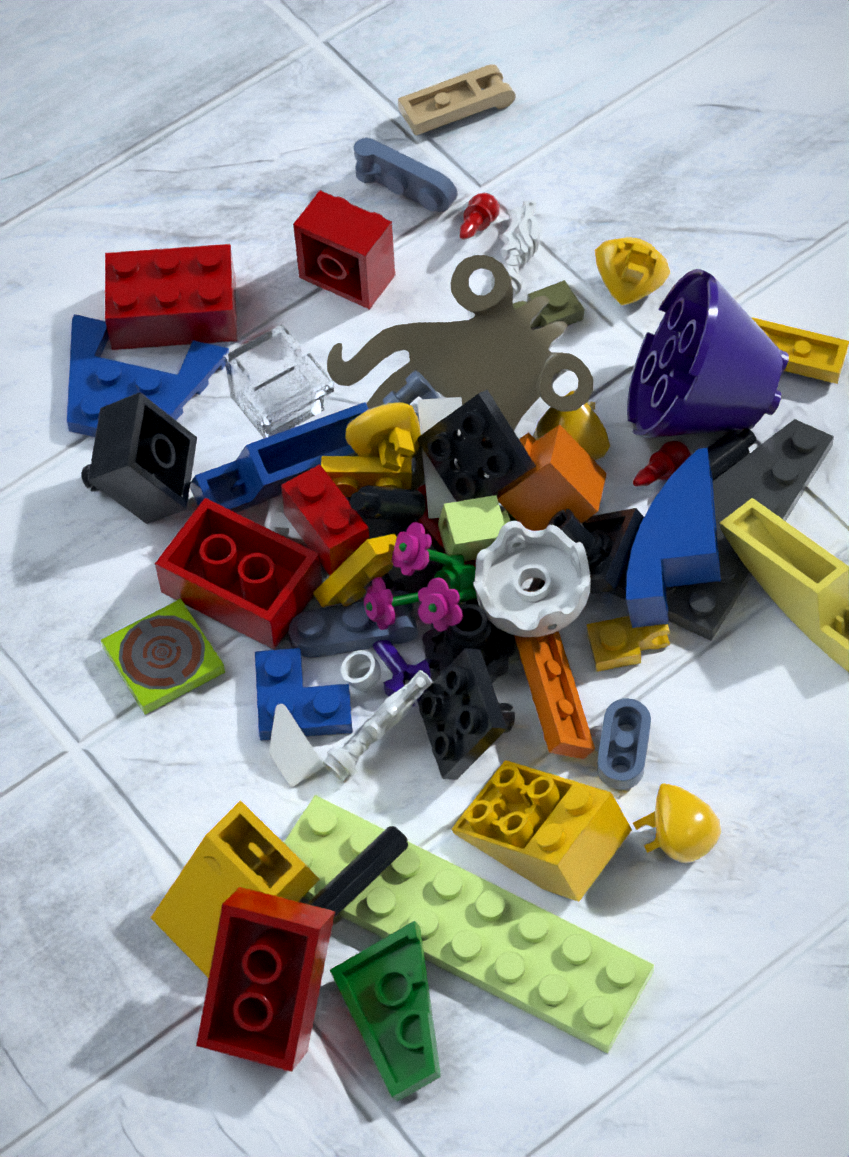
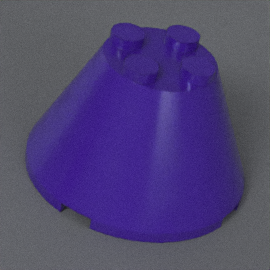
[627,269,789,438]

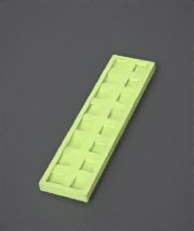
[284,795,654,1054]

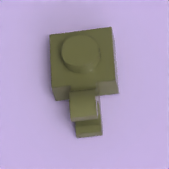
[513,280,585,329]

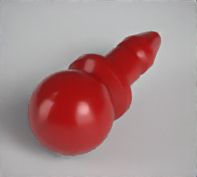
[459,192,500,240]
[633,441,691,487]

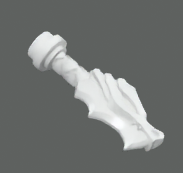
[491,200,541,299]
[322,670,433,781]

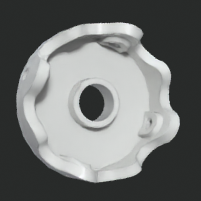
[473,521,591,637]

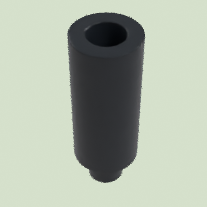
[707,429,757,481]
[350,485,426,522]

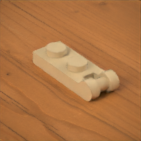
[398,64,516,136]

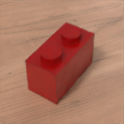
[281,464,369,575]

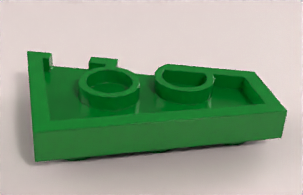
[330,921,441,1102]

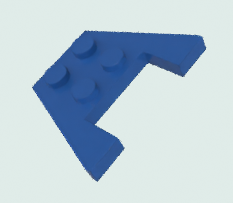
[67,314,230,437]

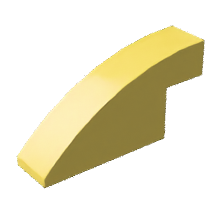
[719,498,849,672]

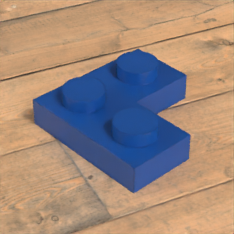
[255,648,353,741]

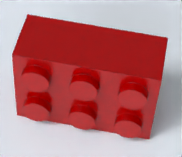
[105,244,238,350]
[155,498,323,650]
[196,887,335,1072]

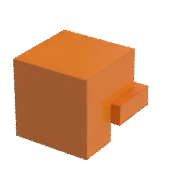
[497,424,607,531]

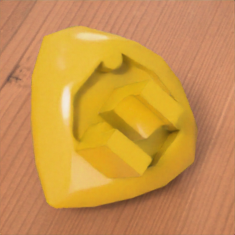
[594,237,671,305]
[533,391,610,461]
[345,402,421,472]
[633,783,722,863]

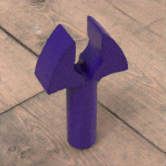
[372,640,431,707]

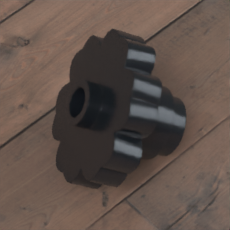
[422,600,516,683]

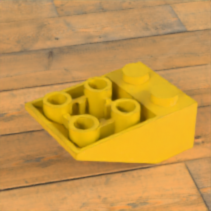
[451,760,632,902]
[150,800,320,978]

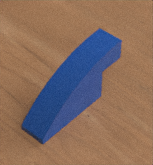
[190,402,368,513]
[626,448,721,628]

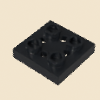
[417,389,536,502]
[538,508,644,594]
[417,648,515,780]

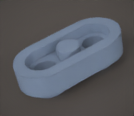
[597,698,651,790]

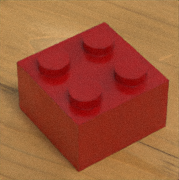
[293,190,396,310]

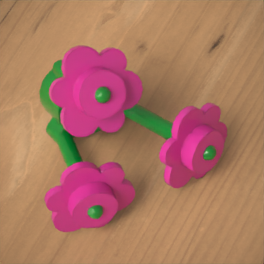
[364,522,477,632]

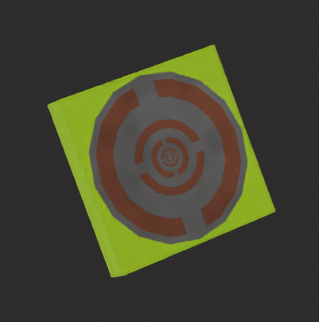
[101,598,225,715]

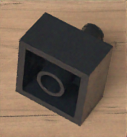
[81,392,197,524]

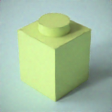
[438,495,510,561]

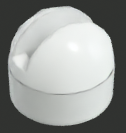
[341,650,381,691]

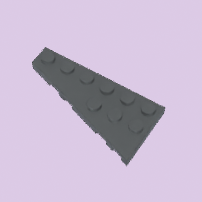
[608,419,834,641]

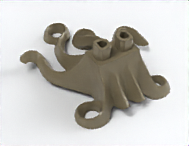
[327,255,593,503]

